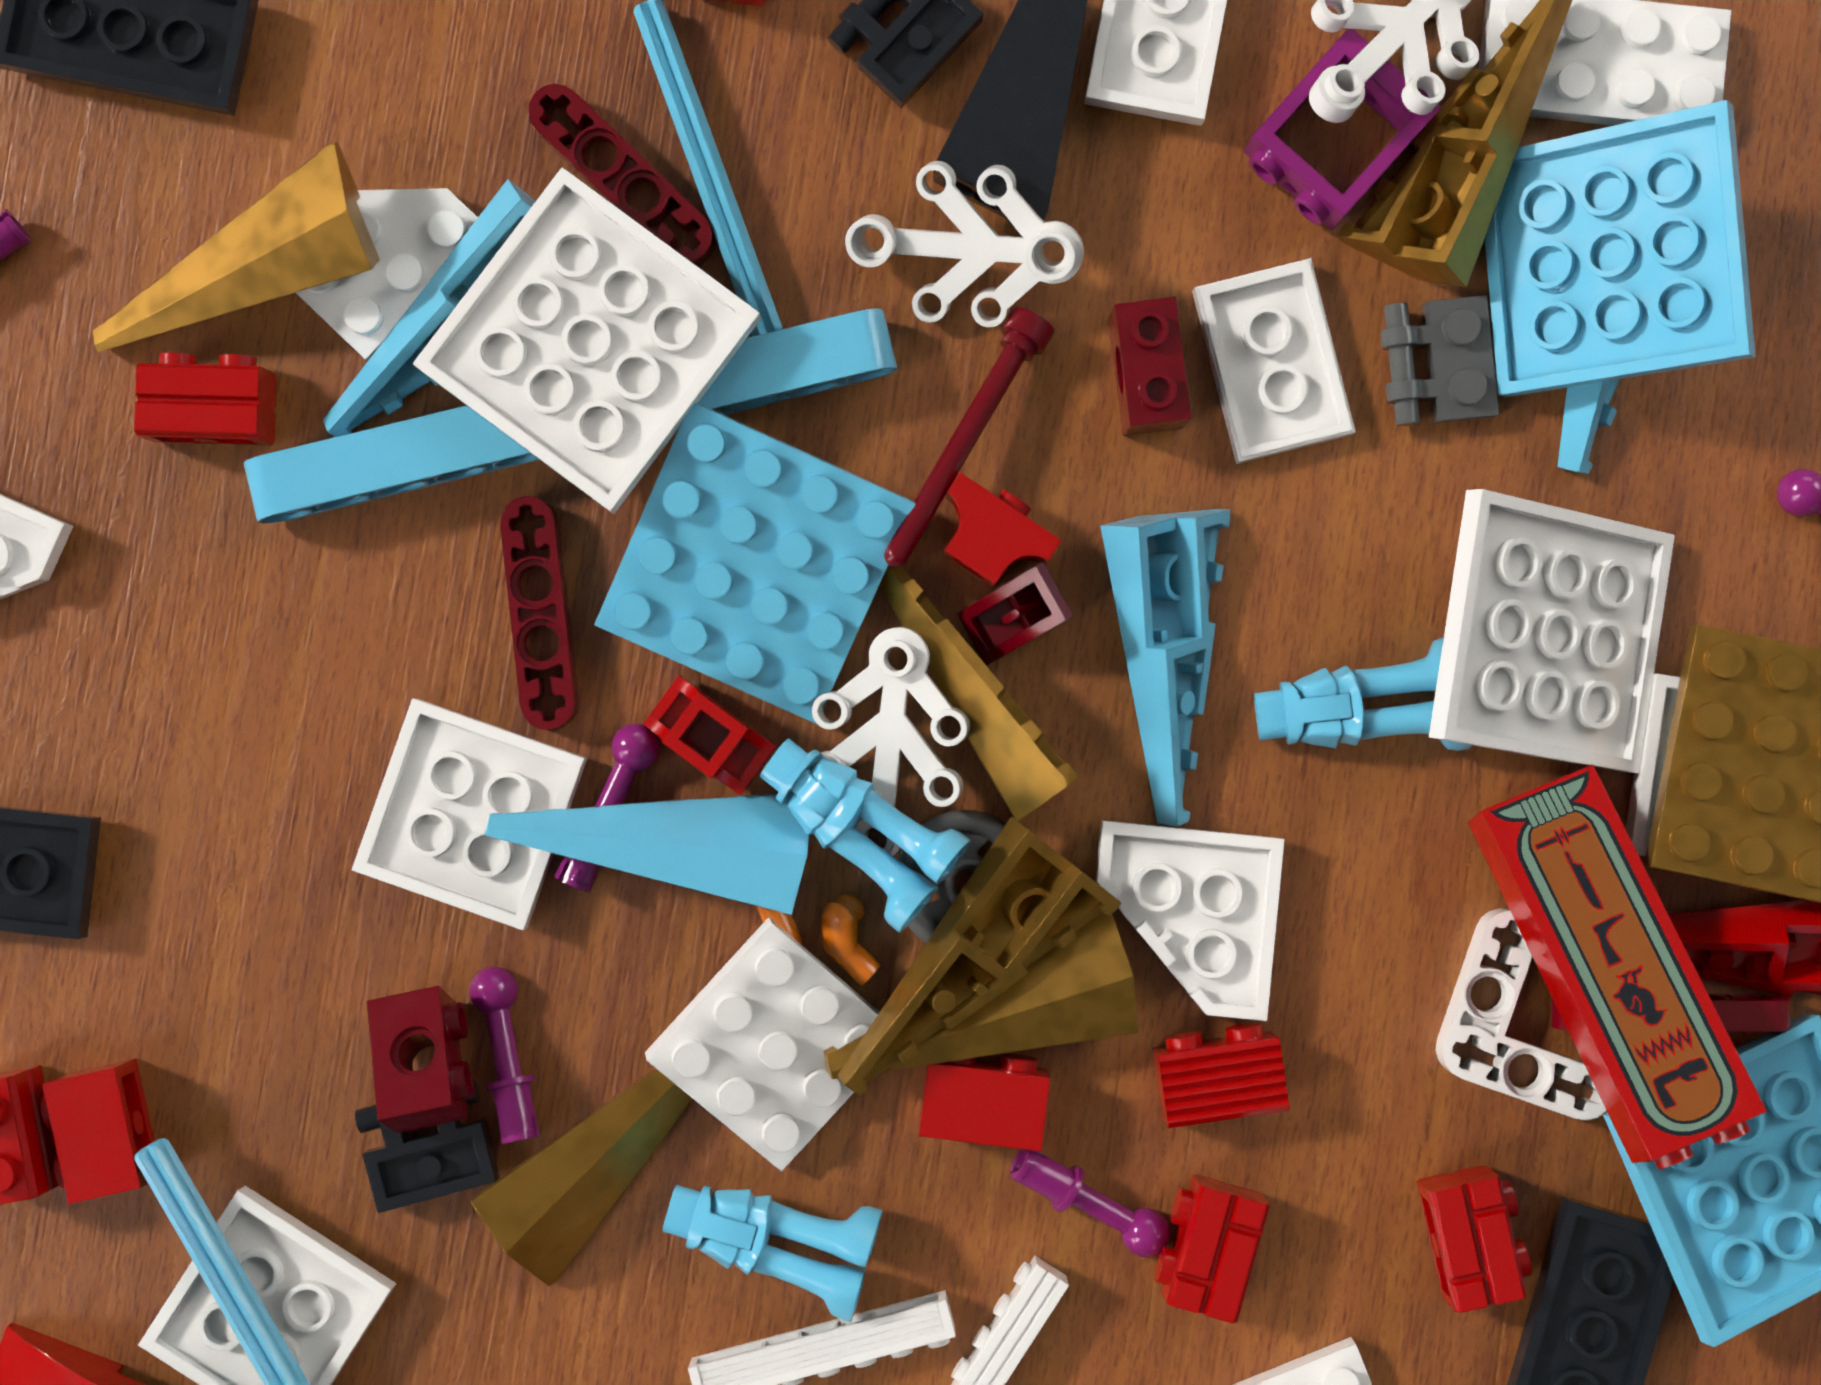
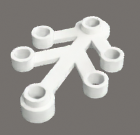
[1309,0,1479,123]
[845,161,1084,328]
[812,627,970,856]

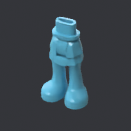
[1254,637,1472,751]
[760,738,971,933]
[662,1185,883,1322]

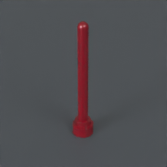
[884,307,1055,568]

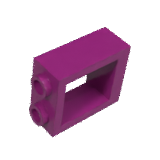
[1243,28,1441,230]

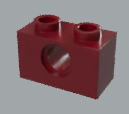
[1108,296,1192,436]
[367,985,474,1134]

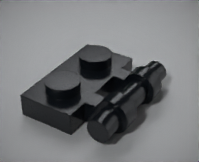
[827,0,983,108]
[355,1078,500,1213]

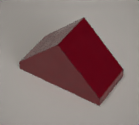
[957,562,1073,666]

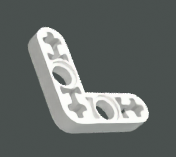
[1435,908,1606,1121]

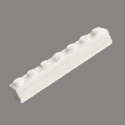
[951,1255,1069,1385]
[688,1290,956,1385]

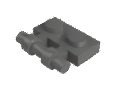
[1380,295,1499,426]

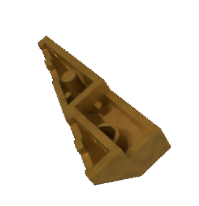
[1338,0,1572,287]
[93,141,380,352]
[879,565,1079,822]
[837,817,1122,1096]
[824,913,1139,1079]
[470,1068,693,1286]

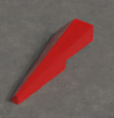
[1668,900,1821,998]

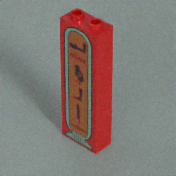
[1468,765,1767,1169]

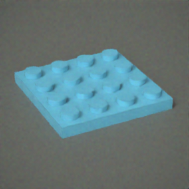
[1485,100,1756,397]
[594,403,916,724]
[1603,1014,1821,1347]

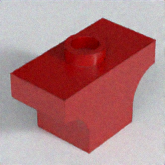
[944,472,1062,588]
[643,675,778,796]

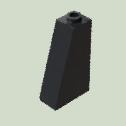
[933,0,1087,222]

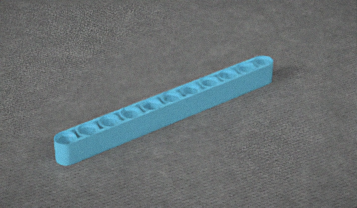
[243,308,898,524]

